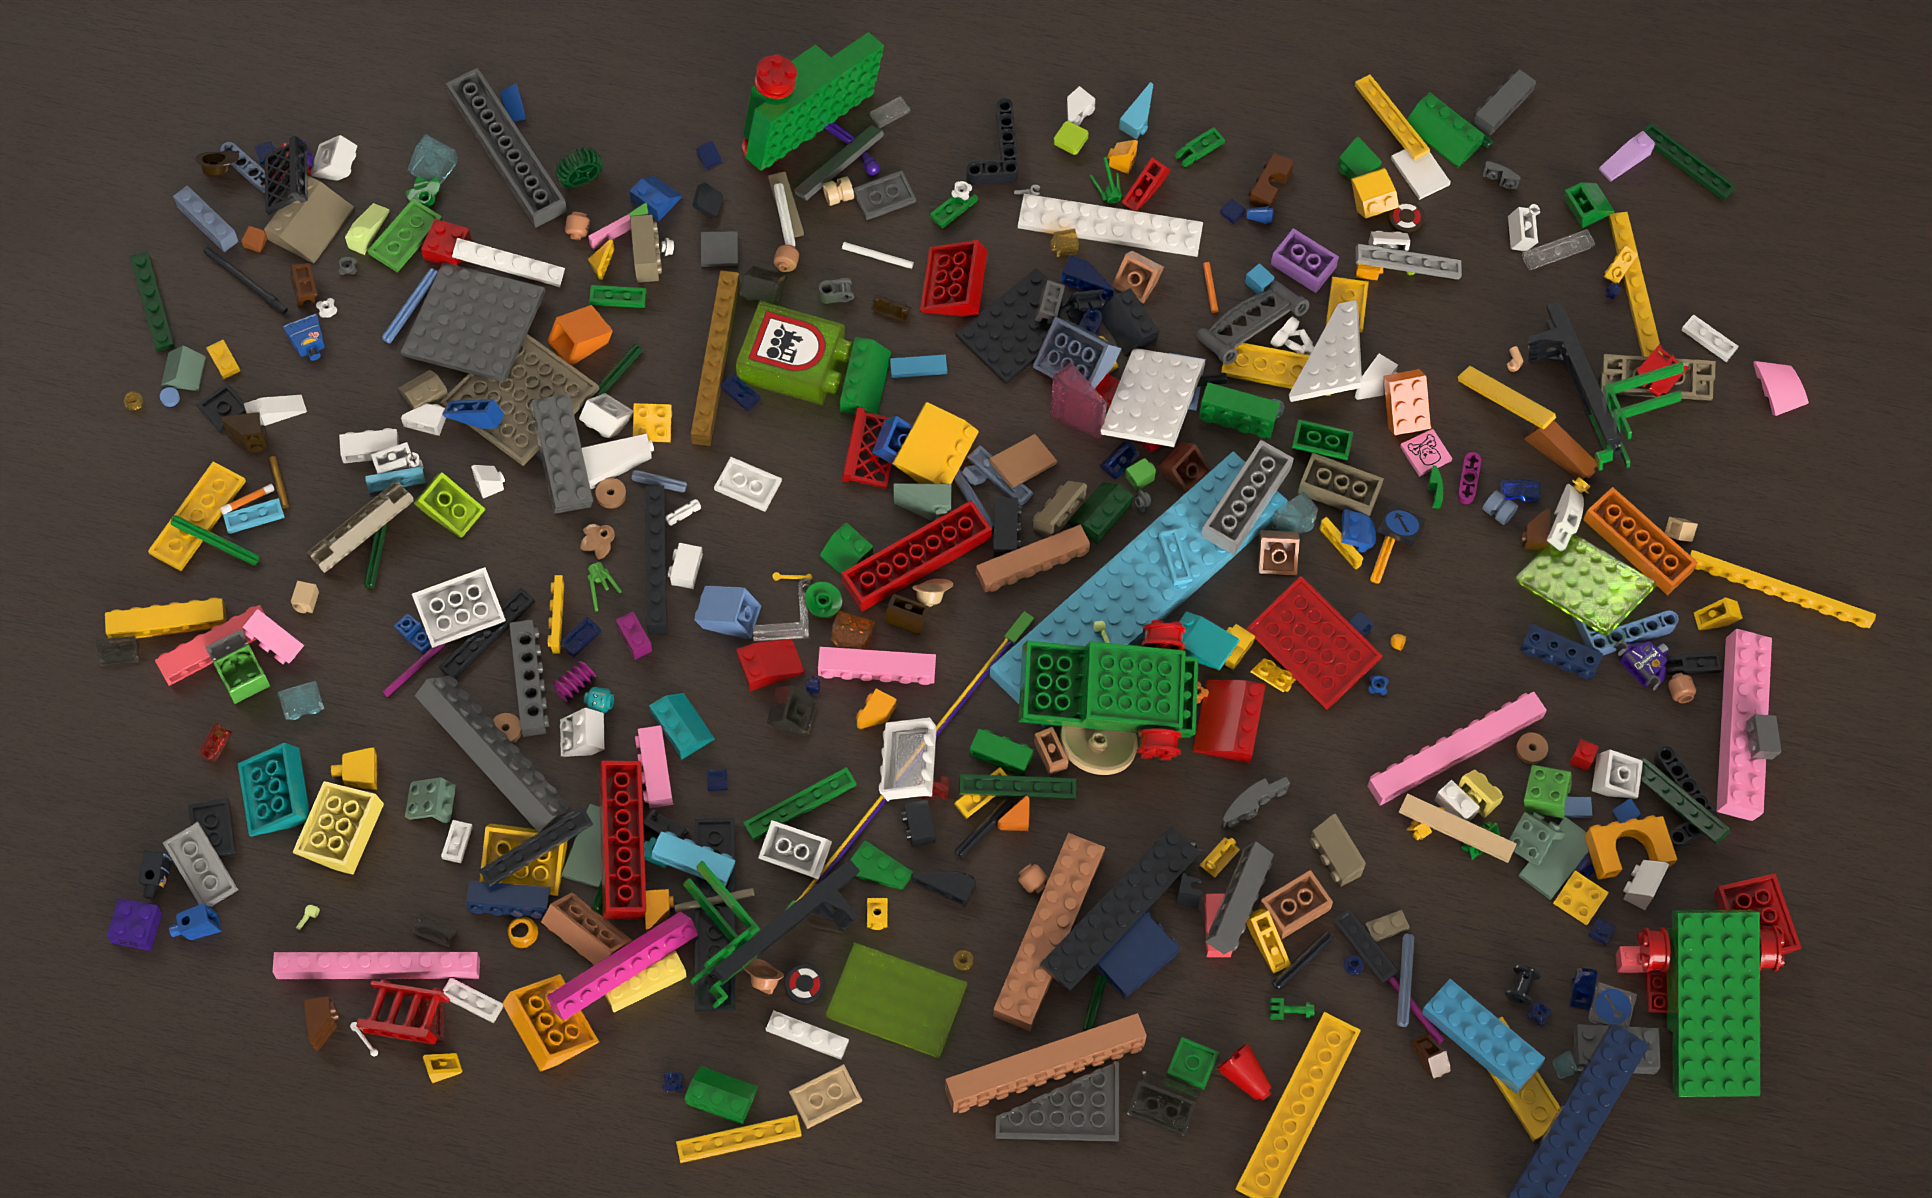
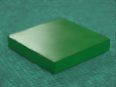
[1166,1037,1219,1090]

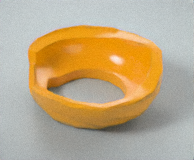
[507,916,538,948]

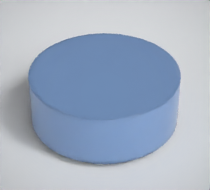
[160,387,180,407]

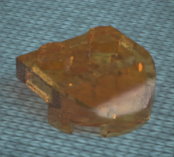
[831,611,875,650]

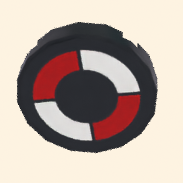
[785,964,825,1005]

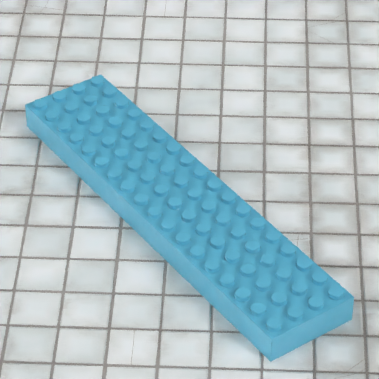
[990,451,1288,728]

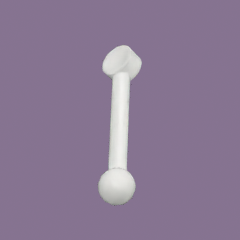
[350,1022,378,1056]

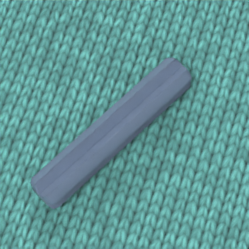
[632,470,687,492]

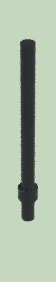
[203,247,288,314]

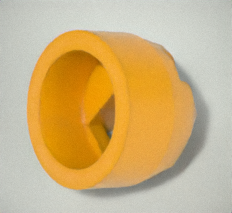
[1391,634,1406,651]

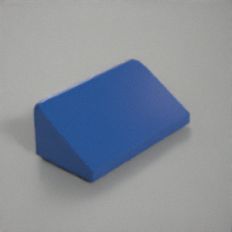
[500,83,526,122]

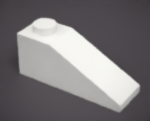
[244,395,307,426]

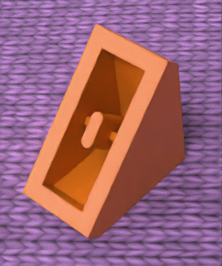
[998,796,1030,831]

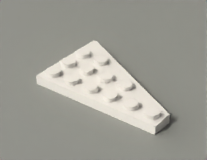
[1289,300,1362,402]

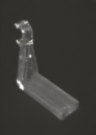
[753,578,811,641]

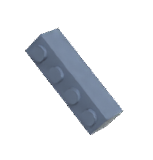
[173,186,238,253]

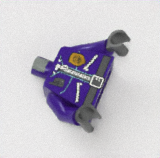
[1614,640,1669,691]

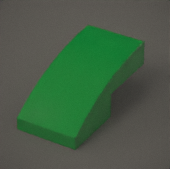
[1428,465,1443,509]

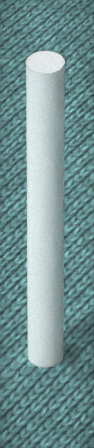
[842,242,914,269]

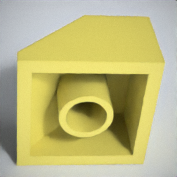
[1458,770,1504,818]

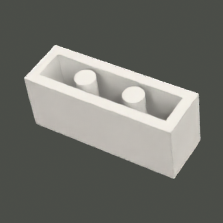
[340,428,399,463]

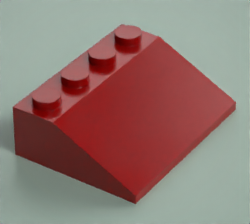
[920,240,988,317]
[1193,680,1266,764]
[1714,874,1801,955]

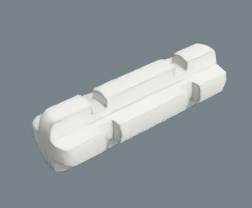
[666,499,701,525]

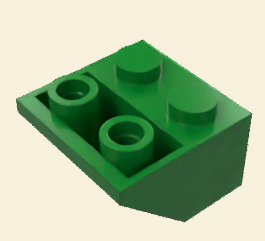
[1565,182,1615,228]

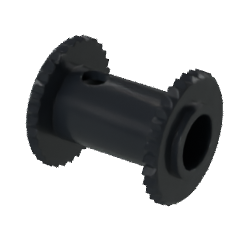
[1505,965,1541,1005]

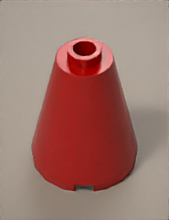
[1217,1043,1272,1101]

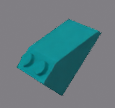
[1179,612,1240,670]

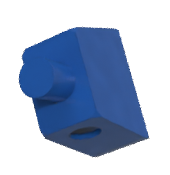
[169,903,222,940]

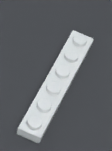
[452,238,565,287]

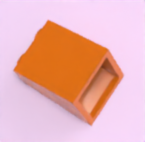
[547,305,613,366]

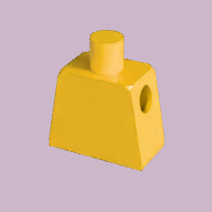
[331,748,377,790]

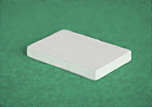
[1391,149,1450,200]
[714,457,782,512]

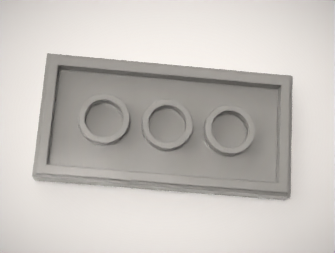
[163,822,239,907]

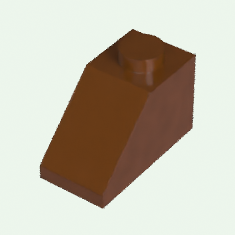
[1521,509,1550,551]
[1411,1034,1451,1079]

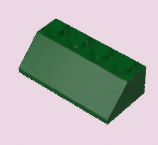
[1407,92,1484,168]
[840,337,892,415]

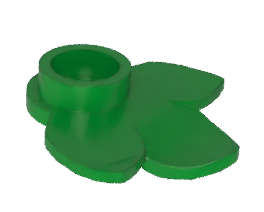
[405,176,440,208]

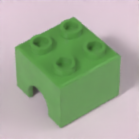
[213,644,270,704]
[1524,765,1572,818]

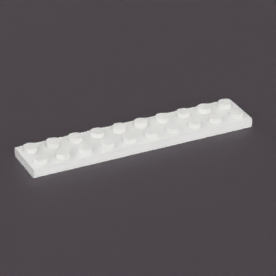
[1018,194,1203,257]

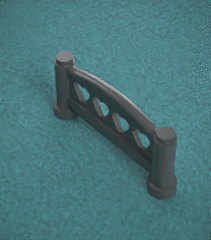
[1196,280,1309,365]

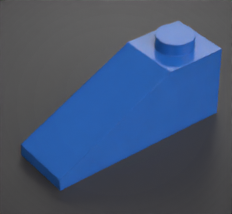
[442,399,505,429]

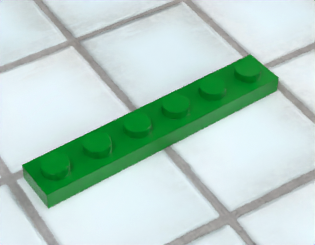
[743,767,856,841]

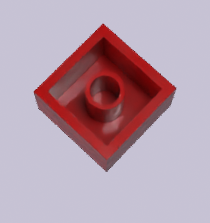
[421,219,472,266]

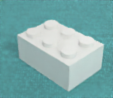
[758,821,832,879]

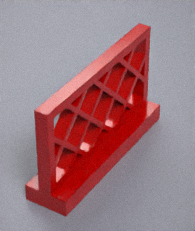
[841,407,892,489]

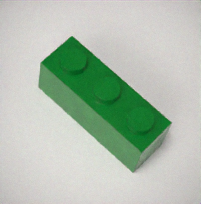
[969,729,1033,776]

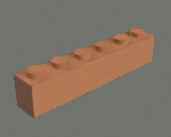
[976,525,1090,593]

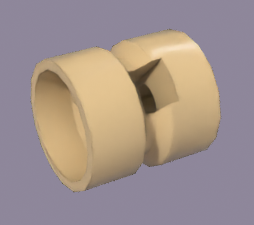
[823,176,854,206]

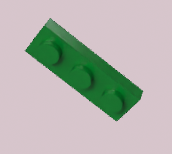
[589,285,647,308]

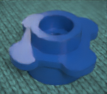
[1368,675,1389,695]

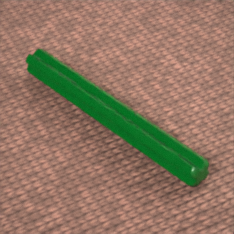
[170,515,259,566]

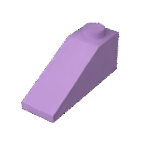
[1599,131,1655,182]

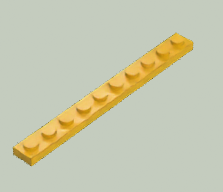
[1608,212,1663,357]
[1690,550,1876,628]

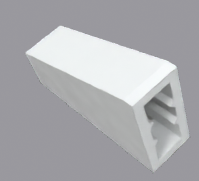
[582,434,654,489]

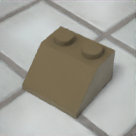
[398,370,448,410]

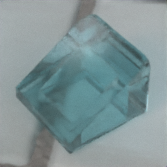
[1553,1051,1577,1079]

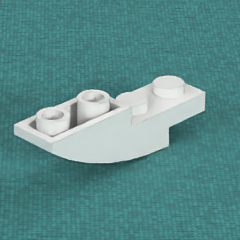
[1547,484,1584,551]

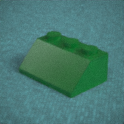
[1292,419,1354,460]
[685,1066,758,1125]

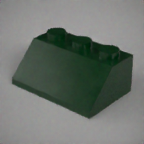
[1067,482,1133,544]

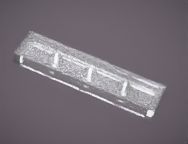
[1521,229,1596,270]

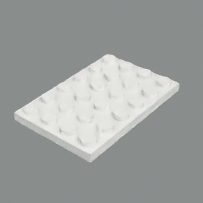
[1101,348,1205,447]

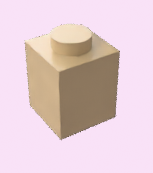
[291,581,319,613]

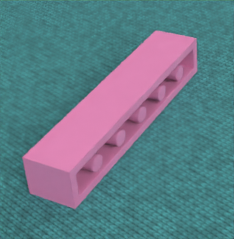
[818,647,936,685]

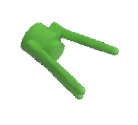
[587,562,622,612]

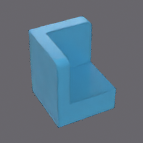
[1245,263,1274,294]

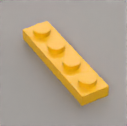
[548,575,564,654]

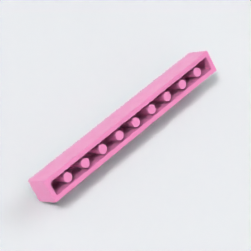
[1367,692,1547,805]
[273,952,480,979]

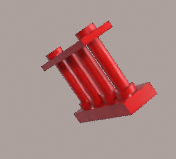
[356,979,450,1045]

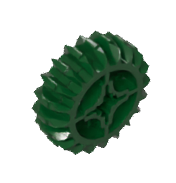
[555,147,604,189]

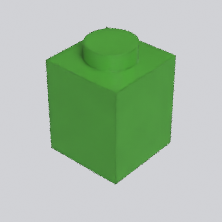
[1125,458,1156,491]

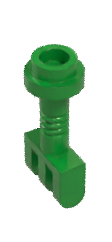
[1270,998,1315,1020]

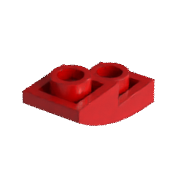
[1646,972,1667,1013]

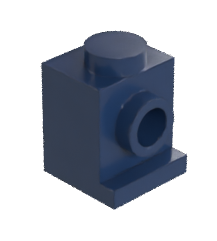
[1349,611,1374,637]

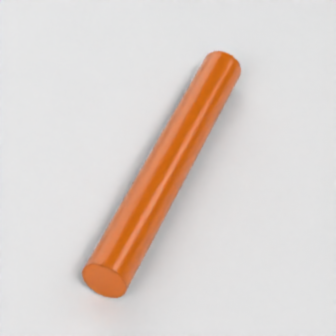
[1203,262,1218,313]

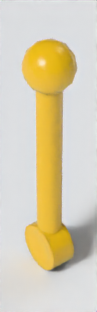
[773,572,813,581]

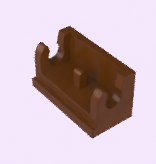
[290,263,317,307]

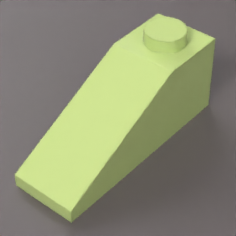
[345,203,390,255]

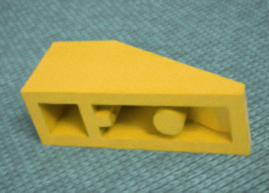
[1246,908,1290,974]

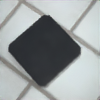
[692,182,723,218]

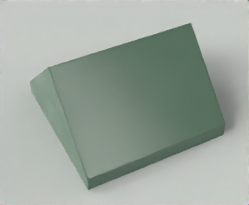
[161,345,206,391]

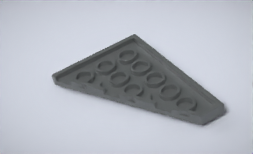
[995,1061,1119,1141]

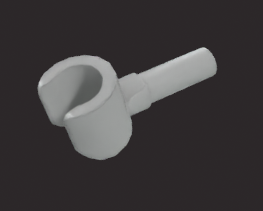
[1014,185,1040,196]

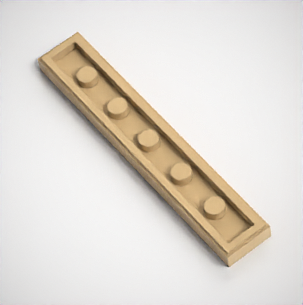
[1399,794,1516,863]

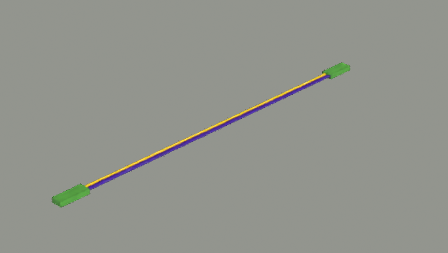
[786,611,1034,910]

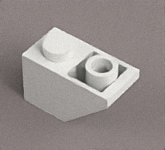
[1067,86,1095,126]

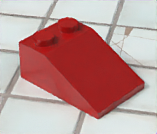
[736,638,805,692]

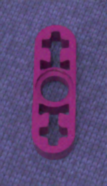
[1457,452,1481,504]

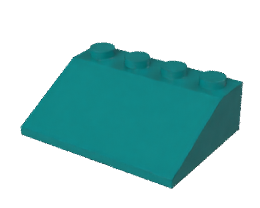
[238,743,310,837]

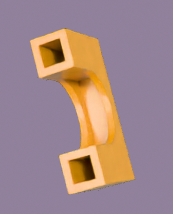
[1584,815,1677,879]

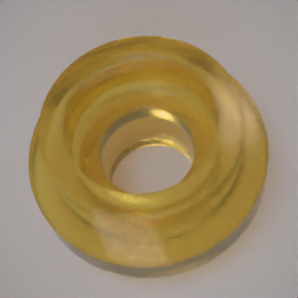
[124,391,143,410]
[953,950,973,970]

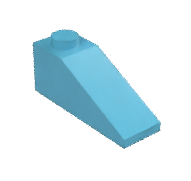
[1119,82,1153,140]

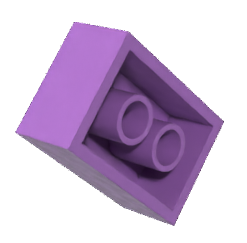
[1271,228,1339,293]

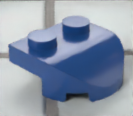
[1341,509,1376,552]

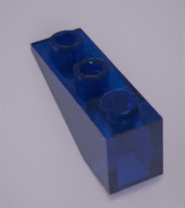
[1061,255,1115,299]

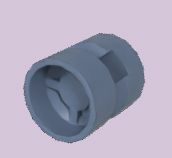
[1482,490,1518,525]

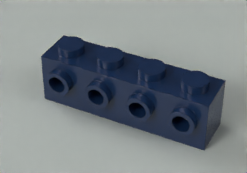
[1520,624,1603,680]
[466,881,551,919]

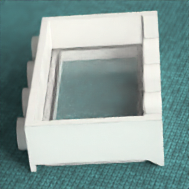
[879,717,937,801]

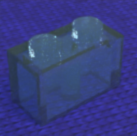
[278,681,325,720]

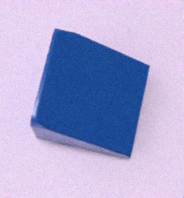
[1611,799,1641,823]

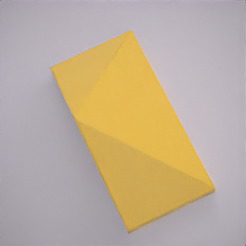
[588,240,614,280]

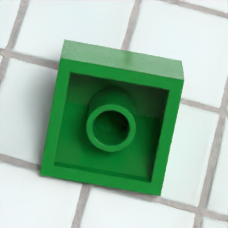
[1337,137,1382,184]
[820,522,874,575]

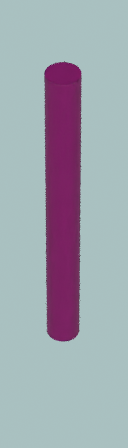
[382,644,445,697]
[1389,976,1445,1044]

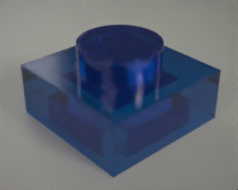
[1588,917,1616,945]

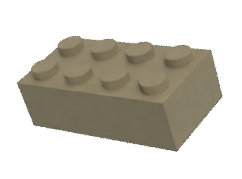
[1298,453,1384,517]

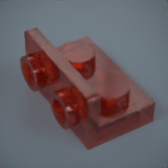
[412,998,444,1043]

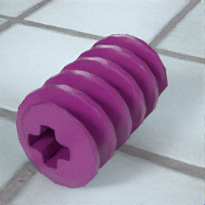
[553,661,597,703]

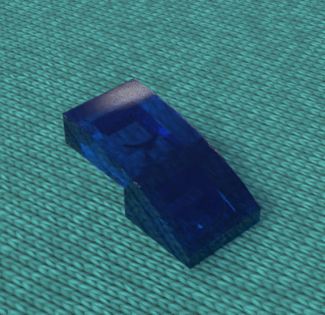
[1500,479,1541,501]

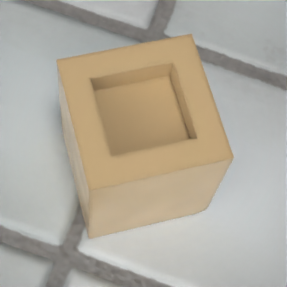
[1665,517,1698,542]

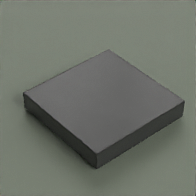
[701,231,738,267]

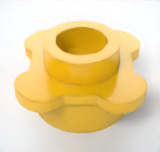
[1572,477,1590,494]

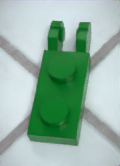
[1175,127,1225,167]
[930,190,978,229]

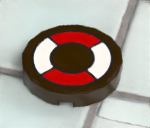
[1388,200,1425,235]

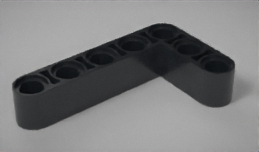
[966,98,1019,185]
[1654,746,1720,851]

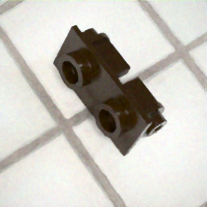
[871,294,912,323]

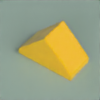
[423,1053,463,1083]

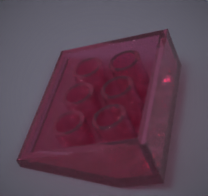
[1050,363,1107,439]

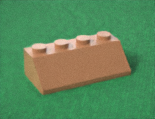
[541,893,632,965]

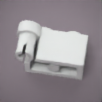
[1508,204,1540,251]
[371,442,423,474]

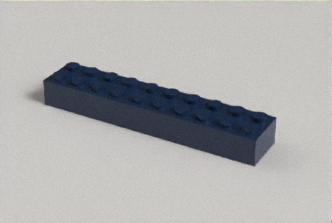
[1506,1022,1650,1198]

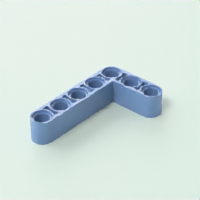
[1572,600,1679,655]

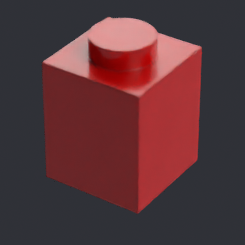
[1570,739,1599,771]

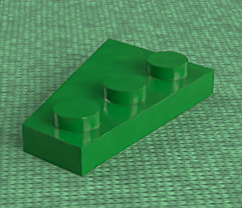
[850,840,914,890]

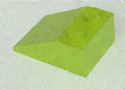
[414,472,485,538]

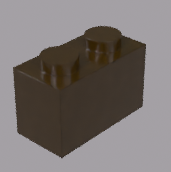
[884,593,930,634]

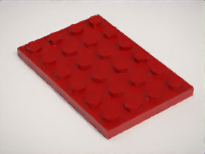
[1246,576,1383,710]

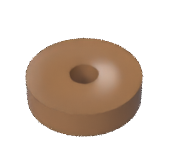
[595,478,626,509]
[493,713,522,743]
[1516,733,1548,764]

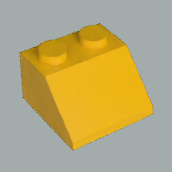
[1351,168,1399,218]

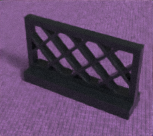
[265,135,308,215]

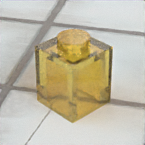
[1050,229,1079,257]

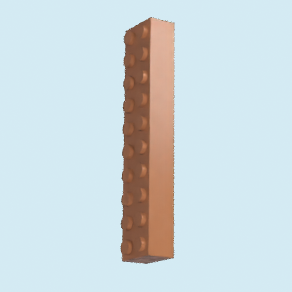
[993,833,1105,1031]
[945,1013,1147,1113]

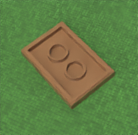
[989,434,1057,489]

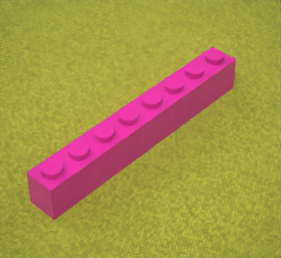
[546,911,698,1020]

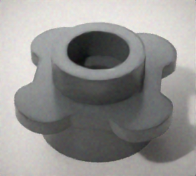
[338,257,357,275]
[1134,490,1151,512]

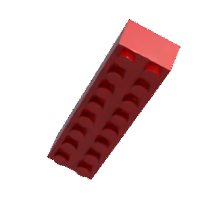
[841,500,992,612]
[599,761,646,919]

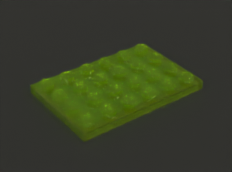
[1516,534,1656,637]
[826,942,968,1058]

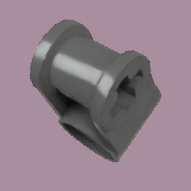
[818,278,854,304]

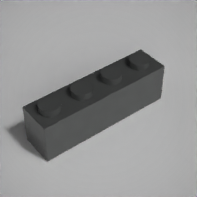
[1473,69,1536,136]

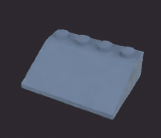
[1033,317,1121,396]

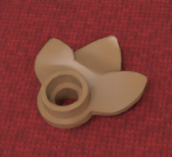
[580,524,615,560]

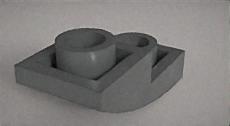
[1483,161,1520,189]

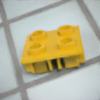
[633,403,672,442]
[1251,659,1296,692]
[1553,871,1609,925]

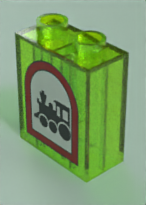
[736,301,853,405]

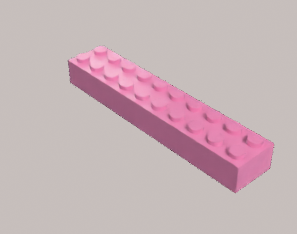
[1716,629,1772,821]

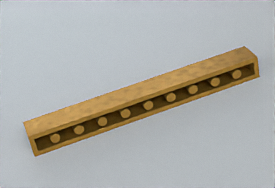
[691,271,740,446]

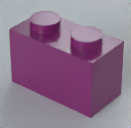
[616,611,652,660]

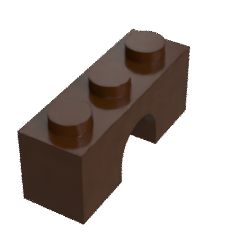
[1248,153,1294,208]

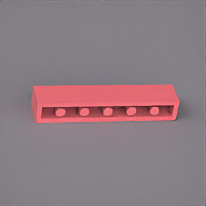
[155,605,265,686]

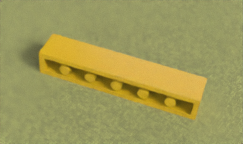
[105,598,226,641]

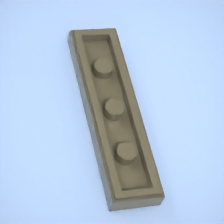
[768,172,804,238]

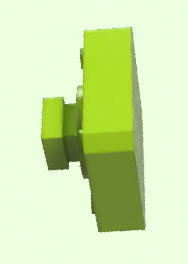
[1054,121,1089,155]

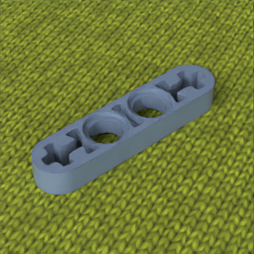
[220,142,275,193]

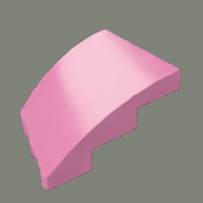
[1753,361,1809,416]

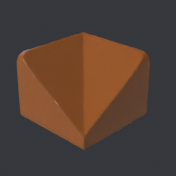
[242,226,268,253]

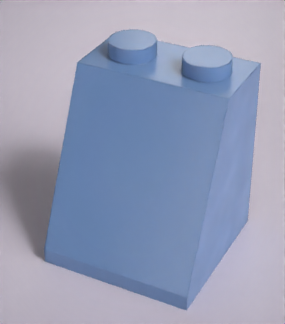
[694,586,761,640]

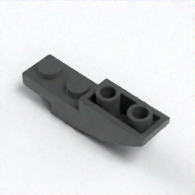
[1221,777,1290,829]

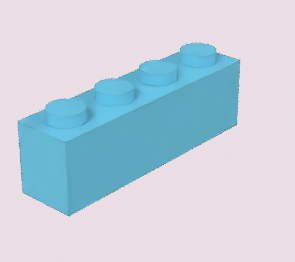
[651,831,735,887]

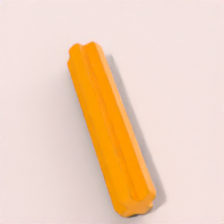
[1370,536,1395,584]

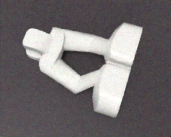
[1270,316,1314,355]

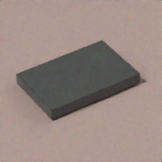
[853,170,916,220]

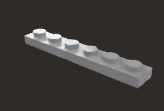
[1356,244,1462,280]

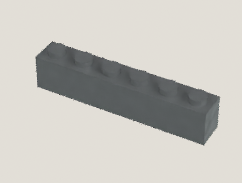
[1205,841,1274,954]

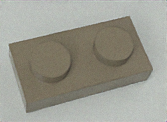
[1364,910,1410,942]

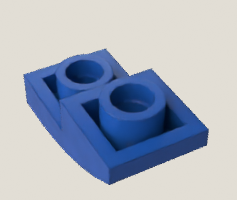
[394,613,432,655]

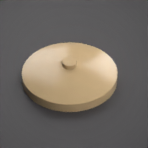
[1060,726,1138,775]

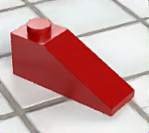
[1121,157,1171,212]

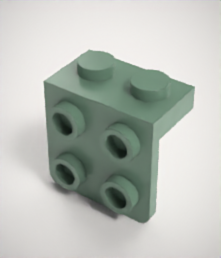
[405,777,456,823]
[1509,812,1565,865]

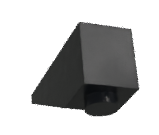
[912,872,977,907]

